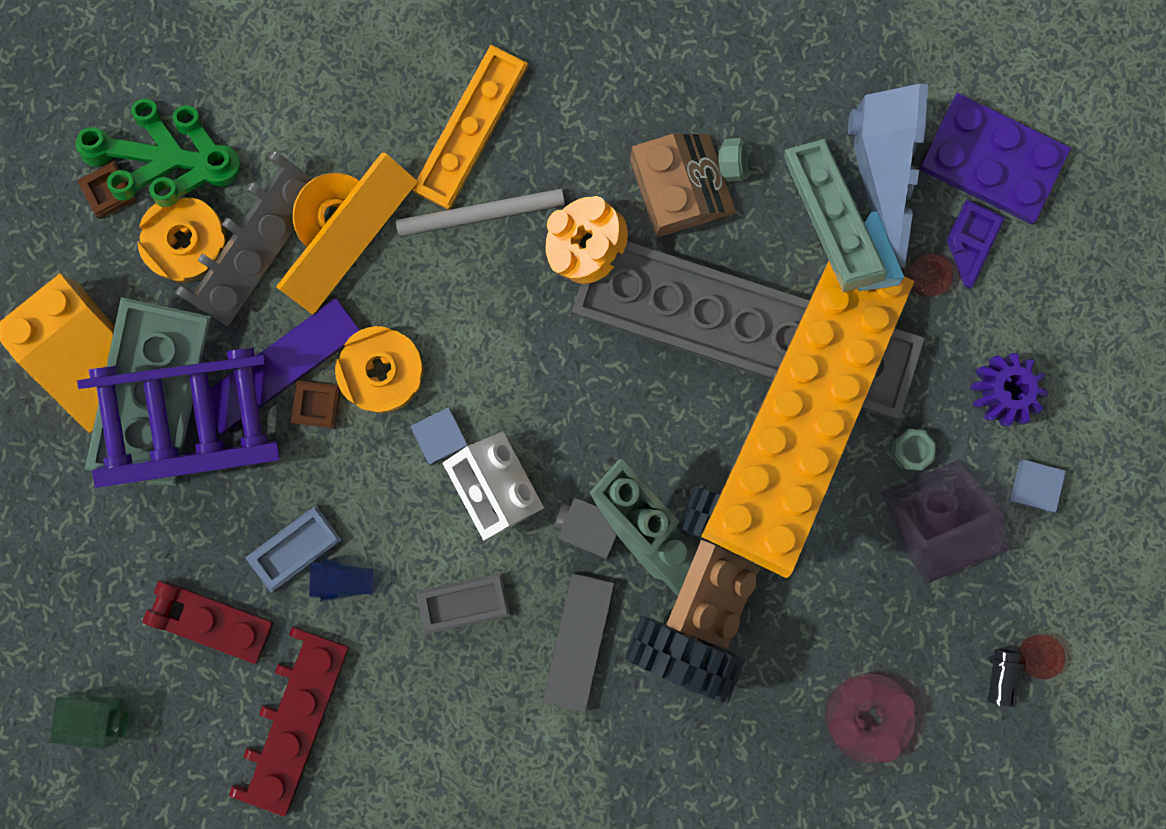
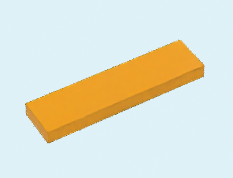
[412,45,528,210]
[276,152,418,315]

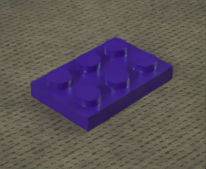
[918,93,1071,224]

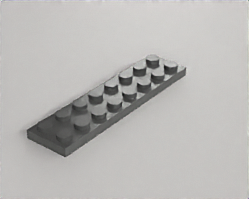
[571,241,925,421]

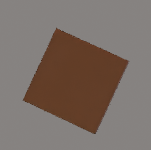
[77,161,137,219]
[291,381,341,429]

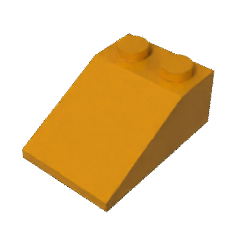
[0,274,115,434]

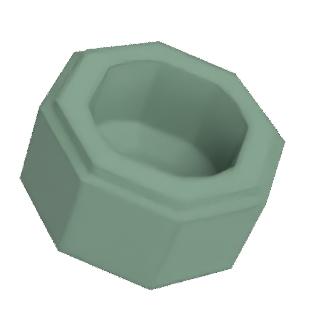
[718,138,748,182]
[891,429,936,471]

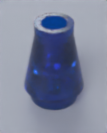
[309,558,373,602]

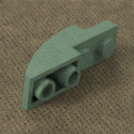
[590,459,697,596]

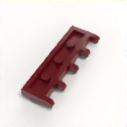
[229,626,350,817]

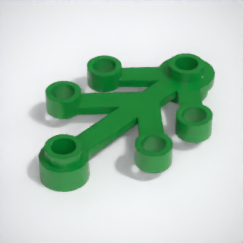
[75,99,241,207]

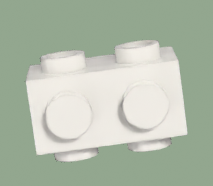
[443,432,544,541]

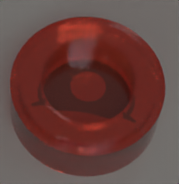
[908,254,953,297]
[1018,634,1065,679]

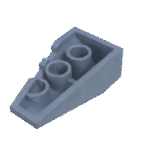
[848,84,928,270]

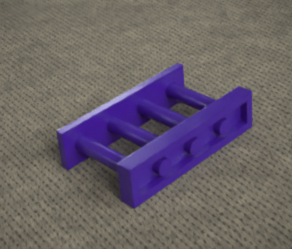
[77,347,280,488]

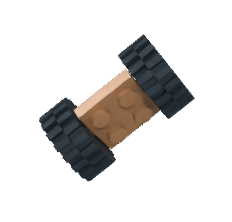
[624,487,760,703]

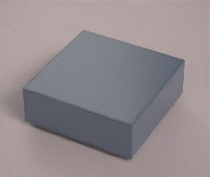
[410,407,468,465]
[1010,460,1066,513]

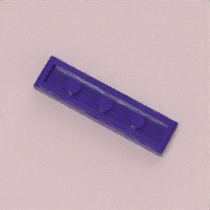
[210,298,360,434]

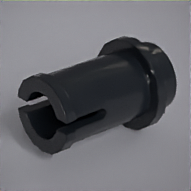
[987,649,1025,707]

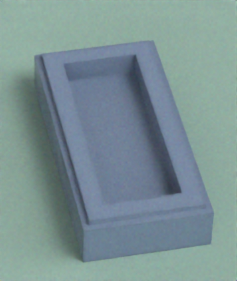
[245,505,343,593]

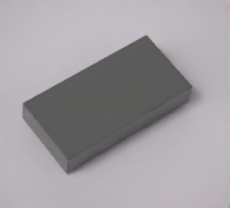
[416,573,511,634]

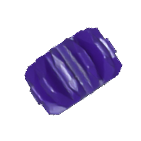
[970,353,1049,427]

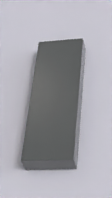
[542,573,614,713]

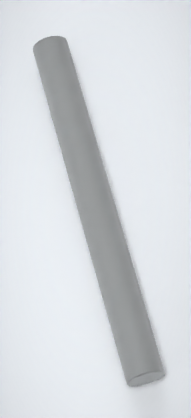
[396,189,565,237]

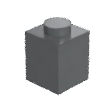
[553,498,617,559]

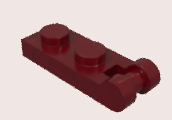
[142,580,274,664]

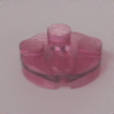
[825,673,915,763]

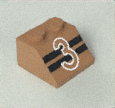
[630,133,736,238]

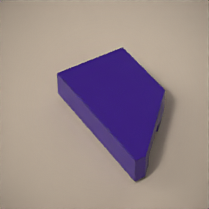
[947,200,1005,289]

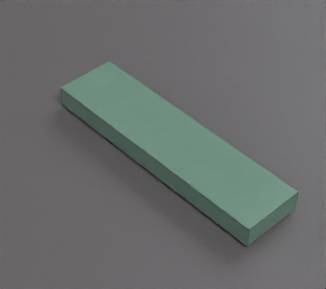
[784,139,887,292]

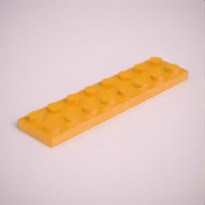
[701,260,914,578]

